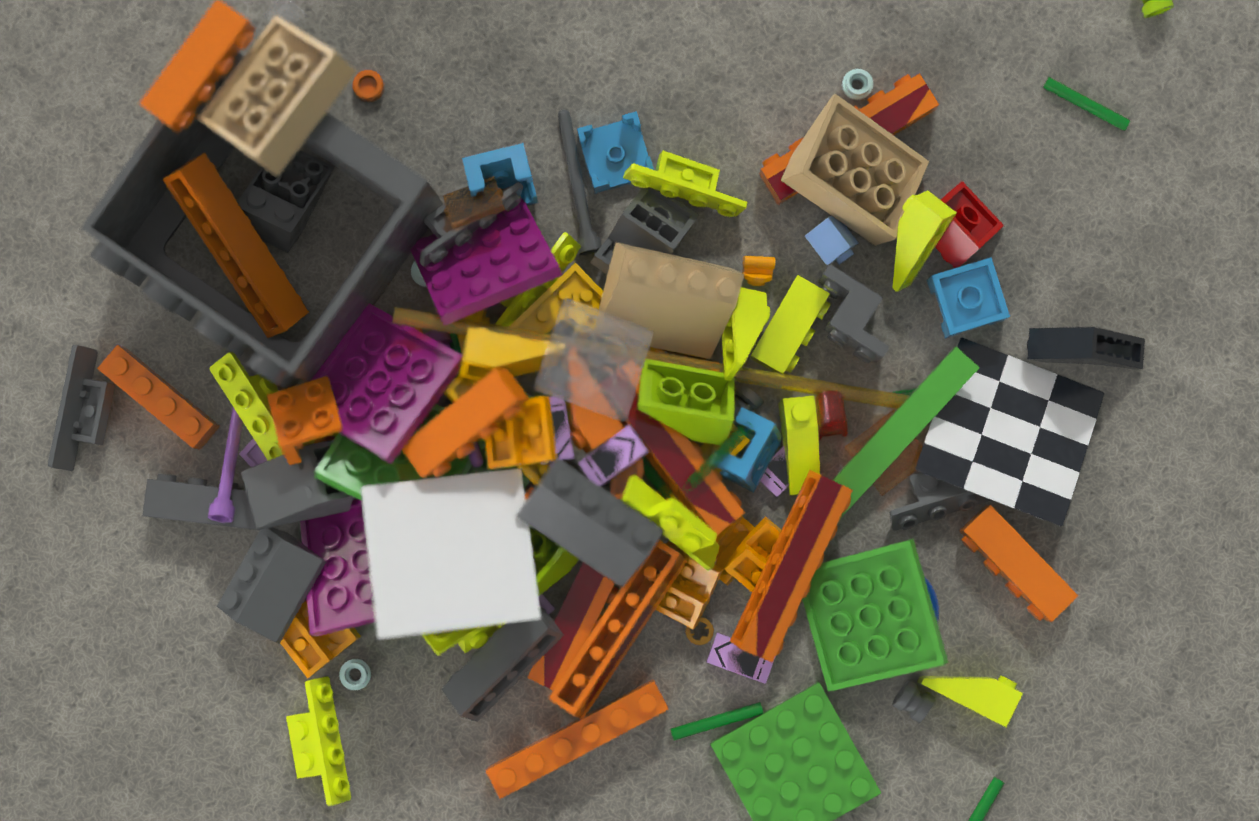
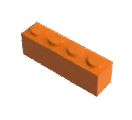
[139,0,256,134]
[97,344,220,450]
[402,368,529,478]
[959,505,1078,622]

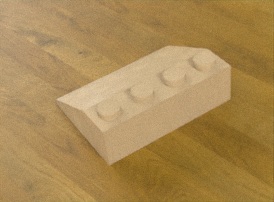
[198,15,357,176]
[781,94,929,246]
[593,242,744,359]

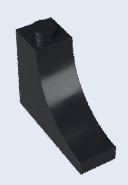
[1027,327,1145,369]

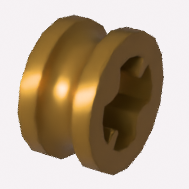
[685,617,714,645]

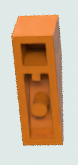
[560,349,624,454]

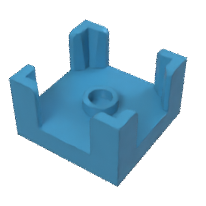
[577,111,654,194]
[462,143,538,205]
[927,257,1010,338]
[712,407,783,493]

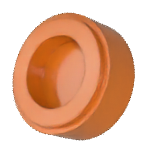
[353,70,384,102]

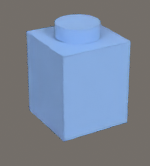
[805,216,858,265]

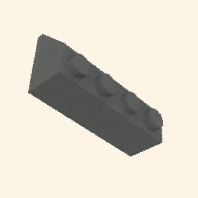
[516,458,664,588]

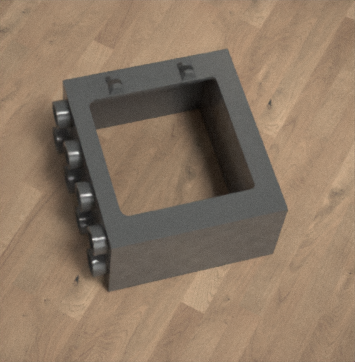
[81,53,443,389]

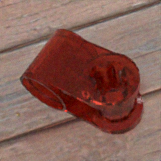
[815,391,848,441]

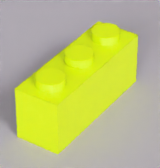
[750,275,831,376]

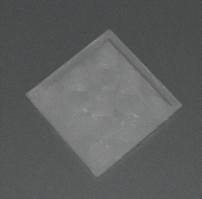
[534,297,654,422]

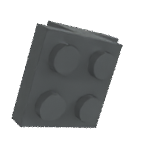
[590,187,699,275]
[818,264,890,364]

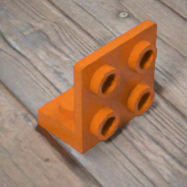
[267,376,343,466]

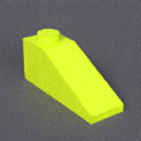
[892,190,956,292]
[722,287,770,381]
[778,395,820,496]
[917,675,1023,727]

